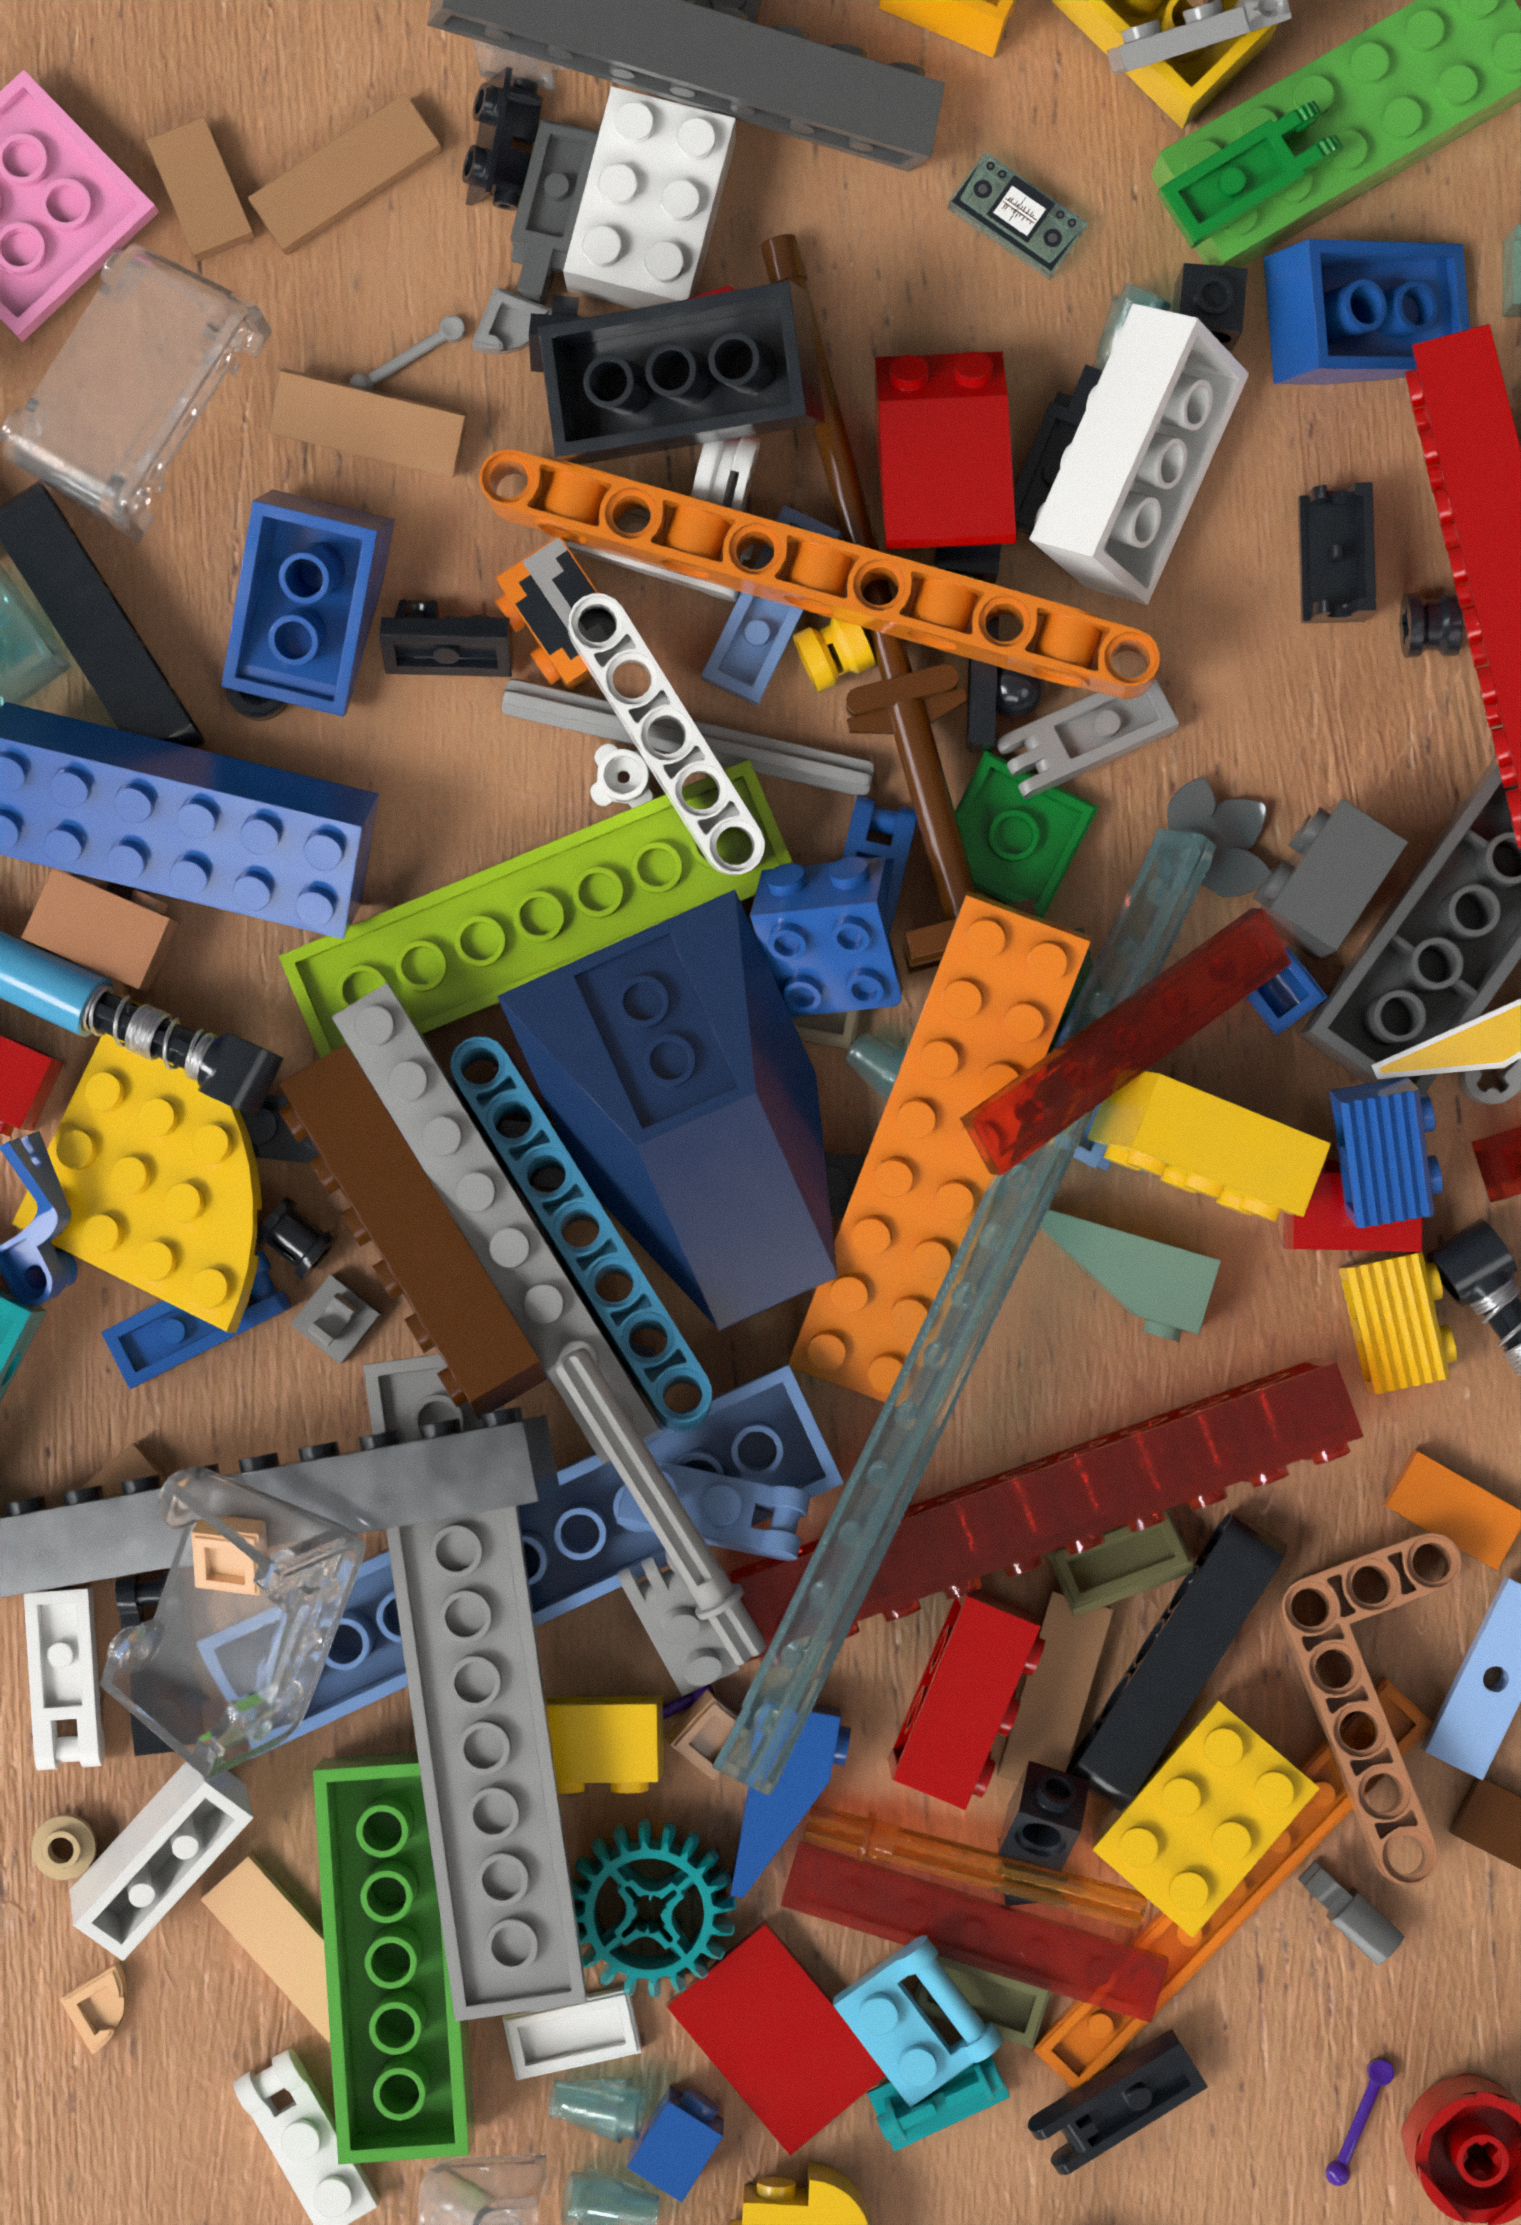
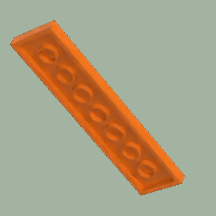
[788,890,1091,1411]

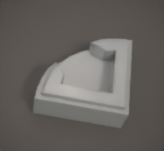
[471,287,552,355]

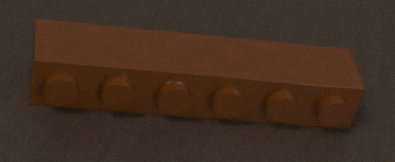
[278,1044,547,1420]

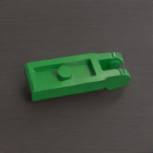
[1157,100,1343,249]

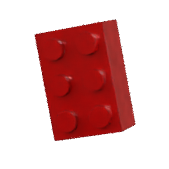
[888,1583,1045,1810]

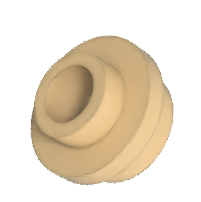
[31,1814,97,1880]

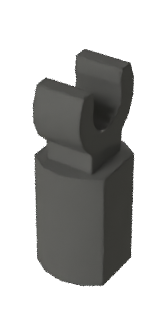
[1297,1860,1405,1966]

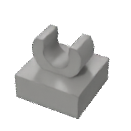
[290,1274,383,1364]

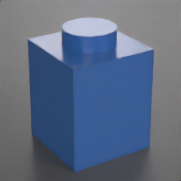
[627,2085,724,2202]

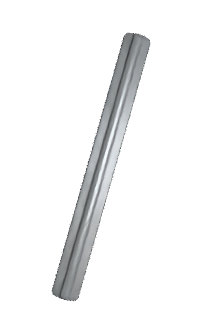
[502,678,874,796]

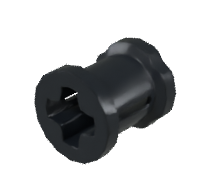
[256,1197,339,1280]

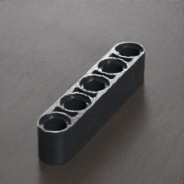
[0,481,206,748]
[1066,1510,1287,1811]

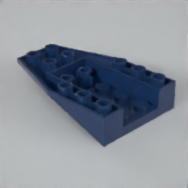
[497,890,838,1331]

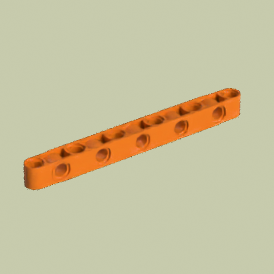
[479,449,1160,699]

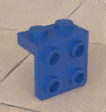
[750,856,903,1017]

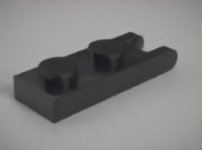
[1027,2029,1208,2175]

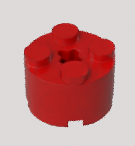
[1401,2073,1521,2225]

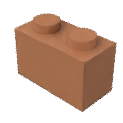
[21,868,180,993]

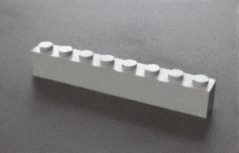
[331,983,664,1466]

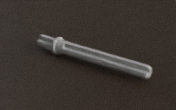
[556,1348,767,1665]

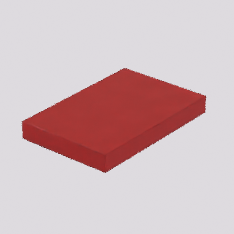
[667,1920,886,2156]

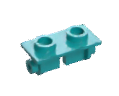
[867,2055,1010,2152]

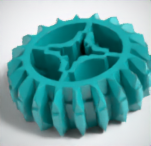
[571,1819,737,1997]

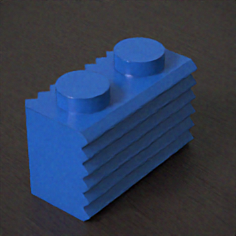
[1329,1077,1443,1228]

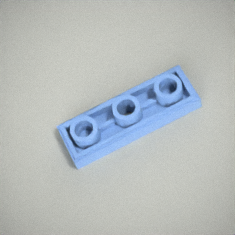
[1421,1576,1521,1780]

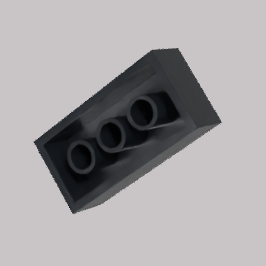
[538,281,826,465]

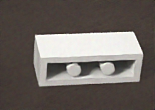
[69,1749,254,1961]

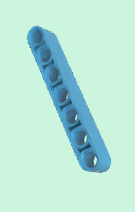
[450,1036,712,1432]

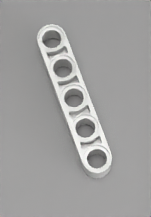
[568,593,765,876]

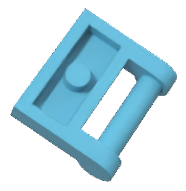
[833,1935,1004,2108]

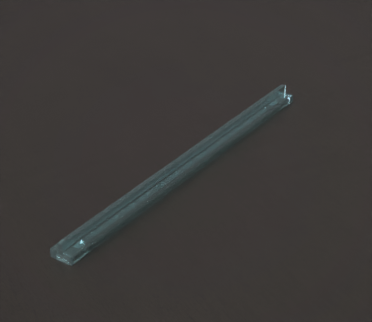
[712,828,1217,1795]

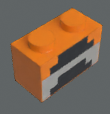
[494,535,616,692]

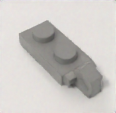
[1107,0,1292,75]

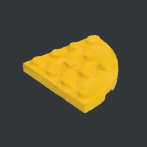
[12,994,262,1334]

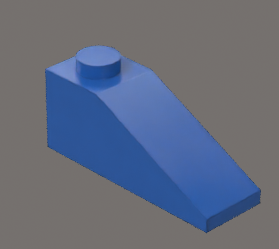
[730,1695,851,1898]

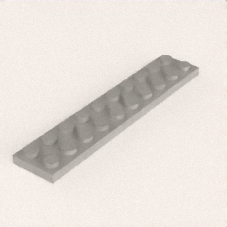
[363,1354,588,2022]

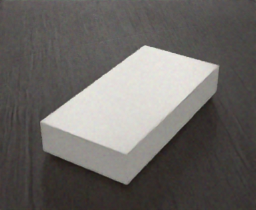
[502,1986,642,2080]

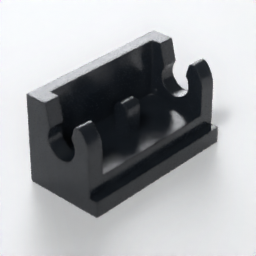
[1298,482,1376,623]

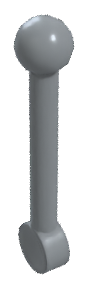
[349,315,465,390]

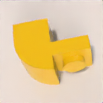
[742,2162,869,2225]

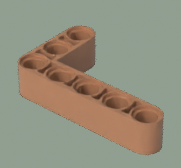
[1277,1533,1462,1886]

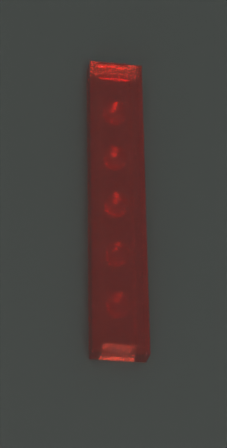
[960,908,1292,1176]
[780,1841,1169,2023]

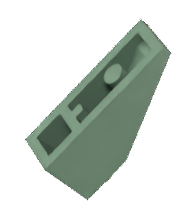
[1027,1205,1221,1342]

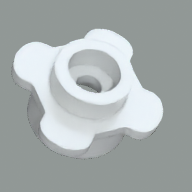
[590,744,653,808]

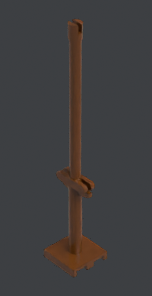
[761,234,1037,974]

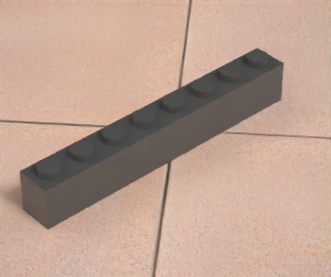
[427,0,945,172]

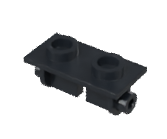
[462,67,543,211]

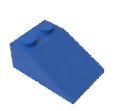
[1263,239,1470,385]
[221,489,395,717]

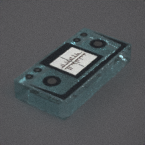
[947,151,1088,280]

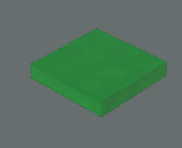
[928,750,1099,918]

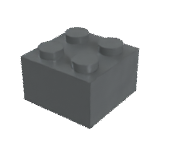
[1253,799,1408,960]

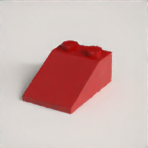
[875,351,1016,549]

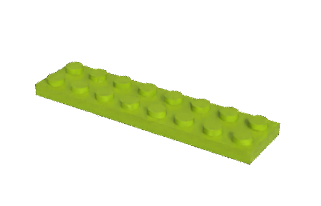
[278,759,793,1063]

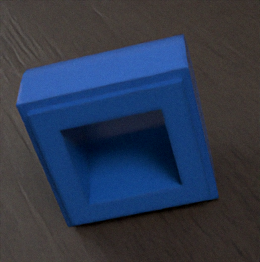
[1237,946,1327,1036]

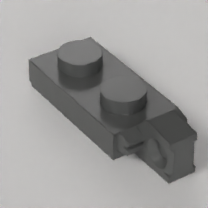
[510,119,599,305]

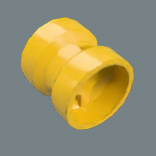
[792,618,876,693]

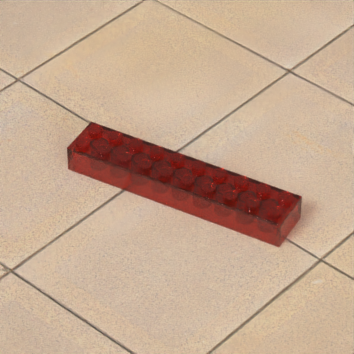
[725,1357,1364,1667]

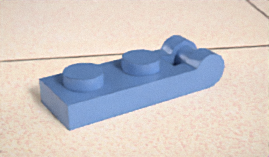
[616,1460,810,1561]

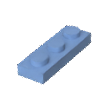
[701,505,841,707]

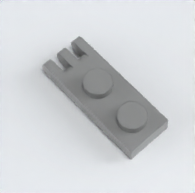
[995,671,1179,799]
[617,1550,740,1697]

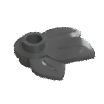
[1153,777,1270,897]

